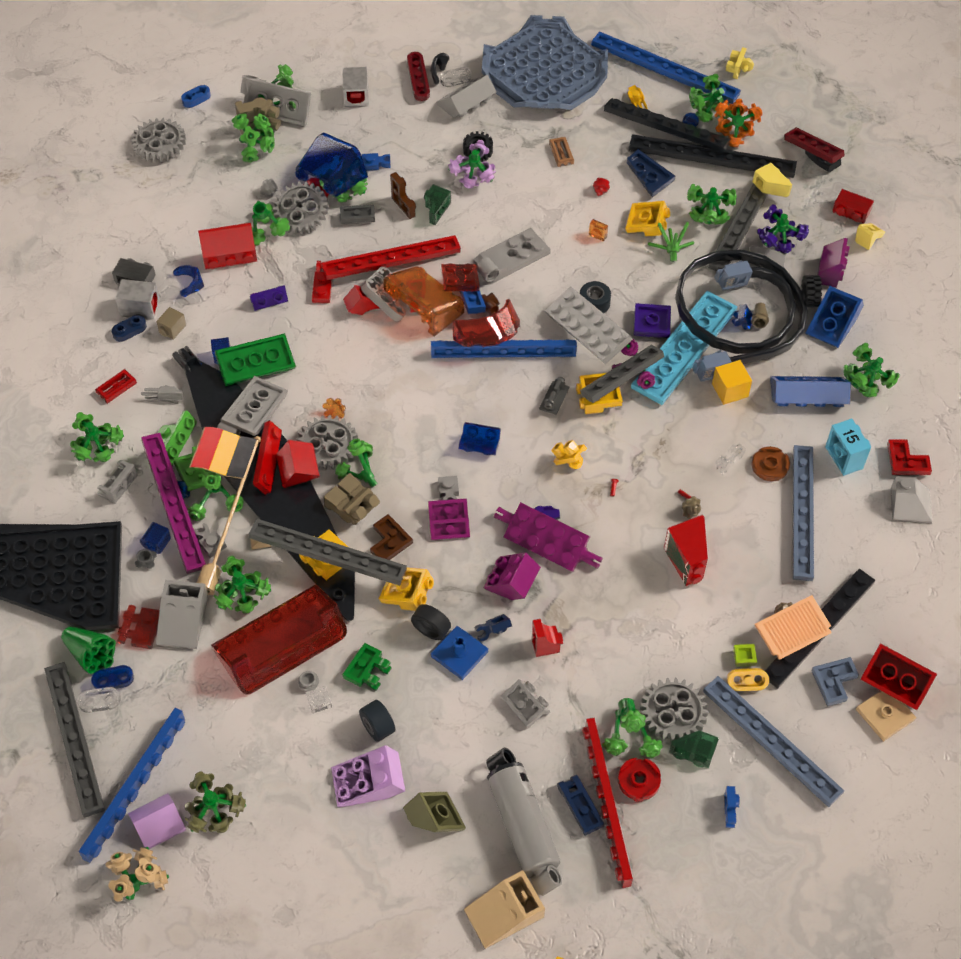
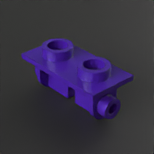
[250,285,288,311]

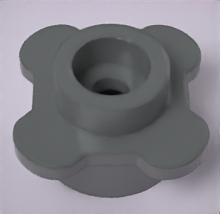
[135,549,157,569]

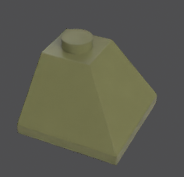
[403,792,466,832]

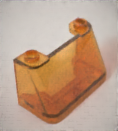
[383,266,464,337]

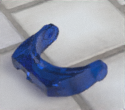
[173,265,204,297]

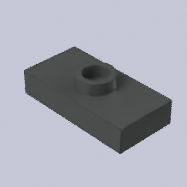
[340,205,375,224]

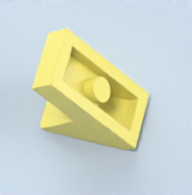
[855,223,885,250]

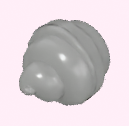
[260,179,278,196]

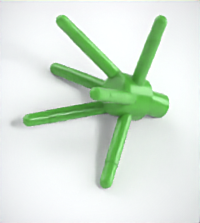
[648,222,694,262]

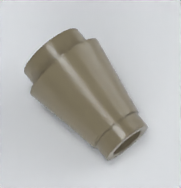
[751,303,769,329]

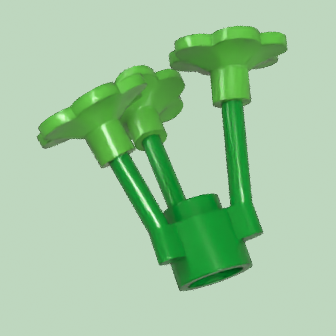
[252,201,290,246]

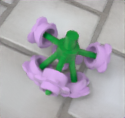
[448,140,496,189]

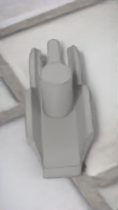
[141,385,183,401]

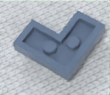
[811,657,859,707]

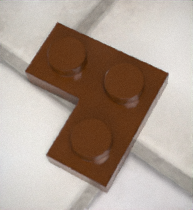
[390,172,416,219]
[370,514,413,560]

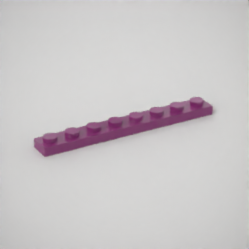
[141,433,206,574]

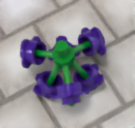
[757,204,809,254]

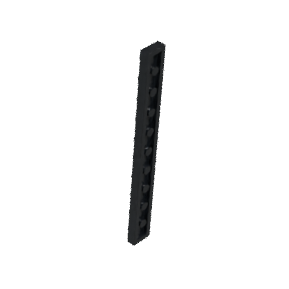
[629,134,797,178]

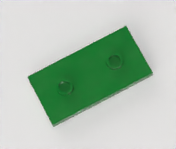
[214,333,296,386]

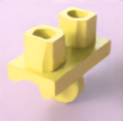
[726,47,754,79]

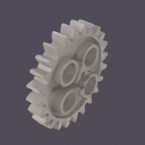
[131,118,186,162]
[273,181,329,235]
[297,415,358,470]
[640,677,709,743]

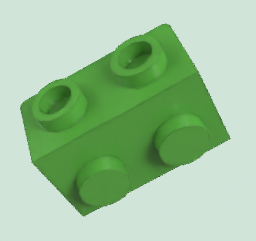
[173,446,209,491]

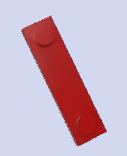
[253,421,282,494]

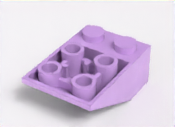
[331,745,405,808]

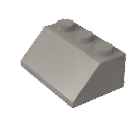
[436,74,496,118]

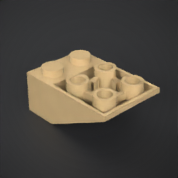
[464,870,545,949]

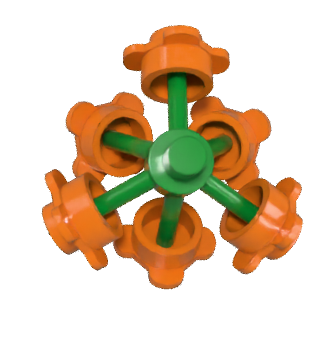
[714,99,763,147]

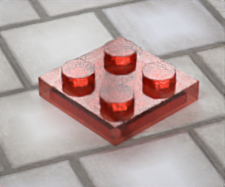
[441,263,480,291]

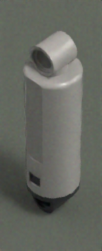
[486,747,562,896]

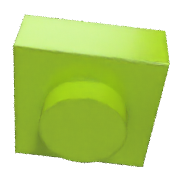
[733,644,757,667]

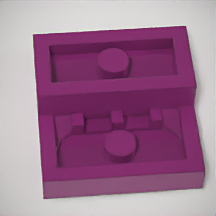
[428,498,470,540]

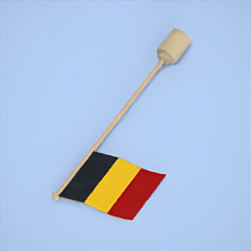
[189,427,261,595]

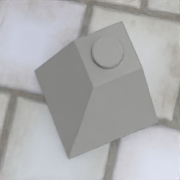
[891,476,932,524]

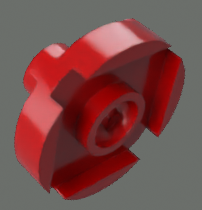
[618,758,661,802]

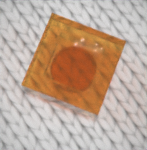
[589,219,608,241]

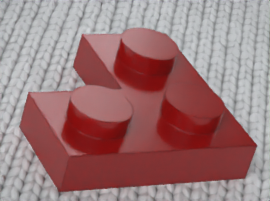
[887,439,932,475]

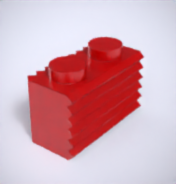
[832,189,874,224]

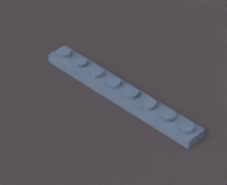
[793,445,814,582]
[703,676,845,807]

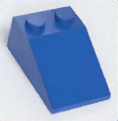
[805,286,864,348]

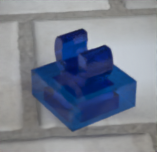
[732,304,753,330]

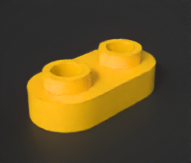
[727,668,769,691]

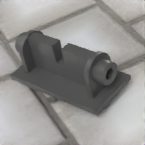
[539,377,570,415]

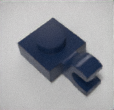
[474,614,512,641]

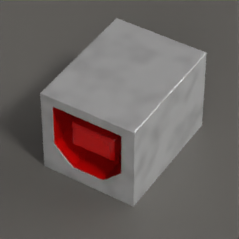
[343,67,369,107]
[115,279,160,319]

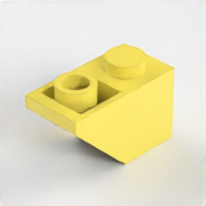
[752,163,793,197]

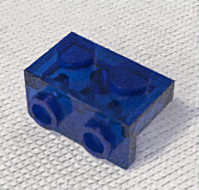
[458,422,501,455]

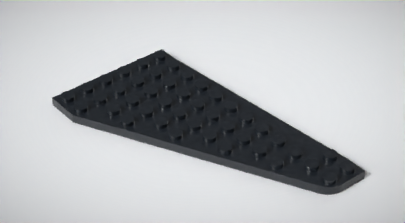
[0,521,122,631]

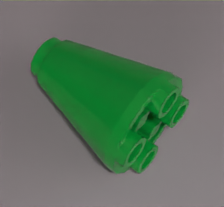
[61,627,116,674]

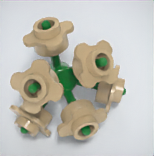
[105,847,169,902]

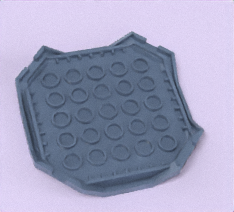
[482,15,608,110]

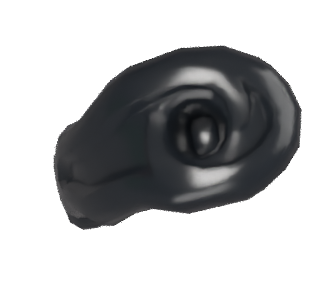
[430,53,450,85]

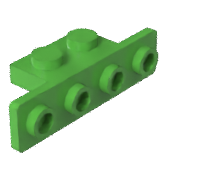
[158,410,197,467]

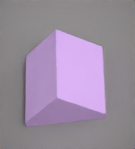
[128,793,186,849]

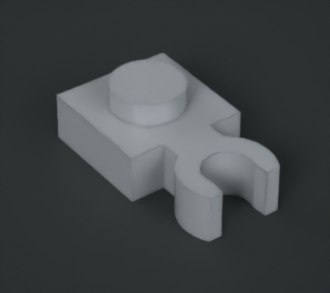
[438,476,459,500]
[194,523,227,558]

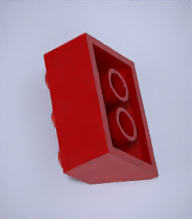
[198,223,257,270]
[860,643,937,710]

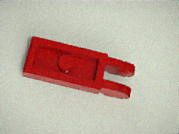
[312,261,333,303]

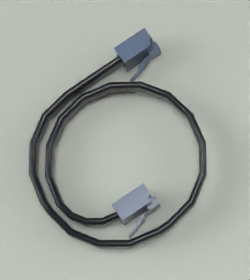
[675,250,808,382]

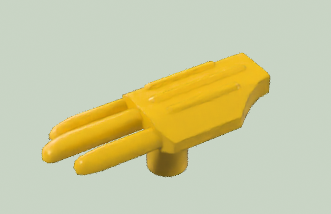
[627,85,648,109]

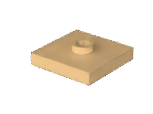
[856,691,917,742]

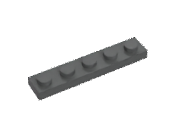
[580,345,664,403]

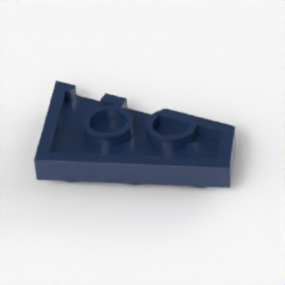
[627,149,676,198]

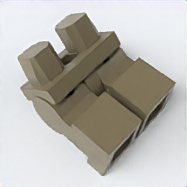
[235,98,281,135]
[324,473,380,525]

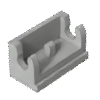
[97,460,138,504]

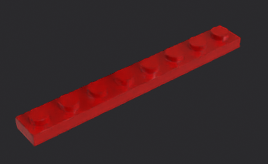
[322,235,461,280]
[582,718,633,888]

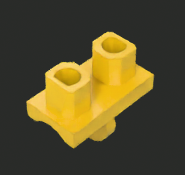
[551,440,587,469]

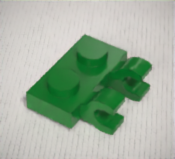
[342,643,392,691]

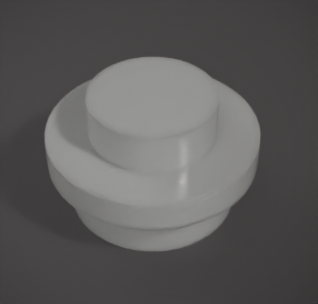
[298,671,319,691]

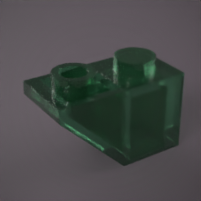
[669,730,719,768]

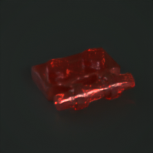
[117,605,160,649]

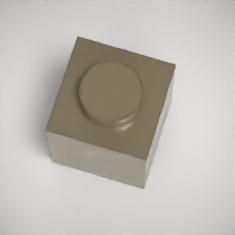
[156,307,186,340]

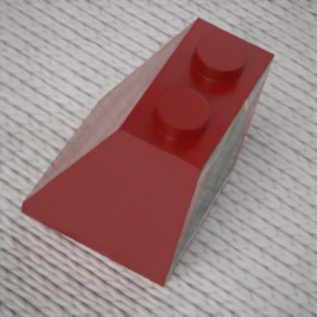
[664,514,708,586]

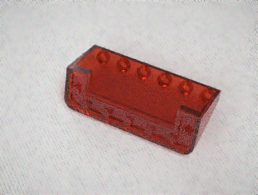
[211,584,347,694]

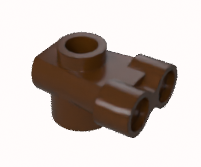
[482,293,502,322]

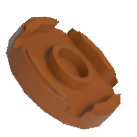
[751,446,790,481]

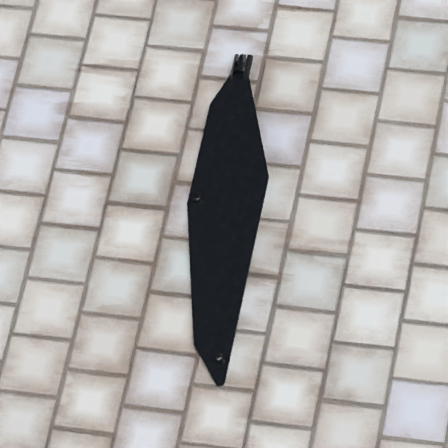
[172,346,355,621]

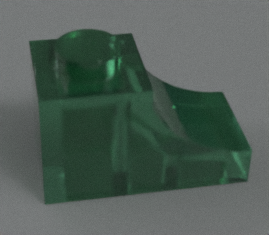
[424,184,451,225]

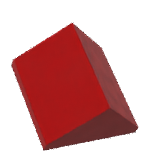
[276,440,320,488]

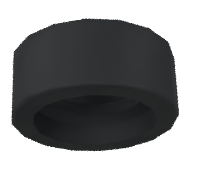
[411,604,451,640]

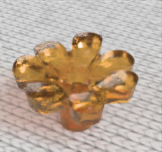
[322,398,346,419]

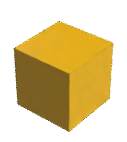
[712,360,752,405]

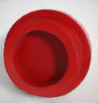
[593,178,610,196]

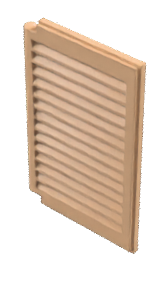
[754,595,831,660]

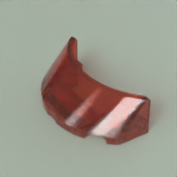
[453,299,520,347]

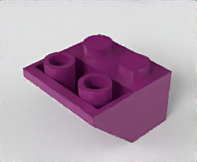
[817,238,850,288]
[483,552,541,600]

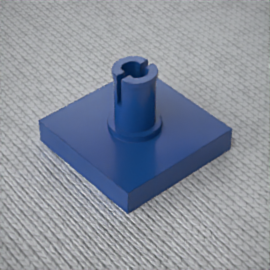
[431,626,488,680]

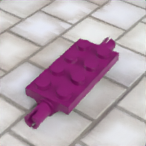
[494,502,603,572]

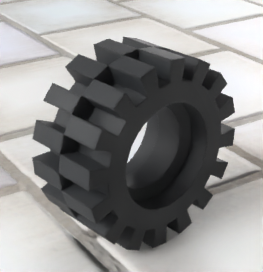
[463,131,493,162]
[801,275,822,308]

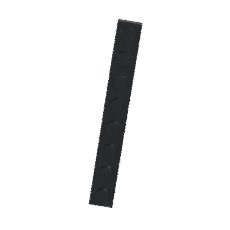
[604,98,730,152]
[765,568,875,689]

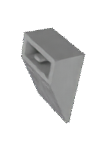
[156,580,208,649]

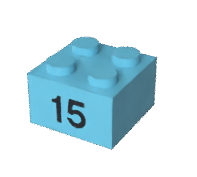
[825,418,871,476]

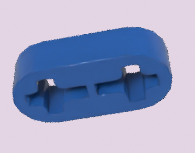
[181,85,211,108]

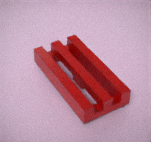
[95,369,137,404]

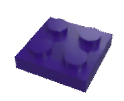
[634,303,671,338]

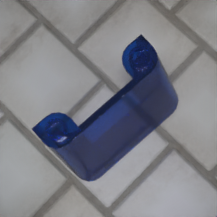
[295,133,368,197]

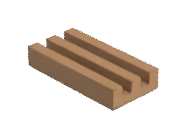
[549,137,574,167]

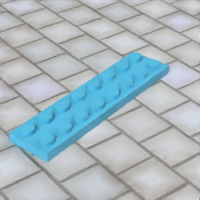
[631,291,738,405]

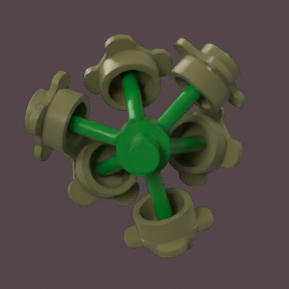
[184,771,246,833]

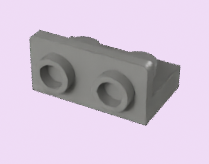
[501,679,550,728]

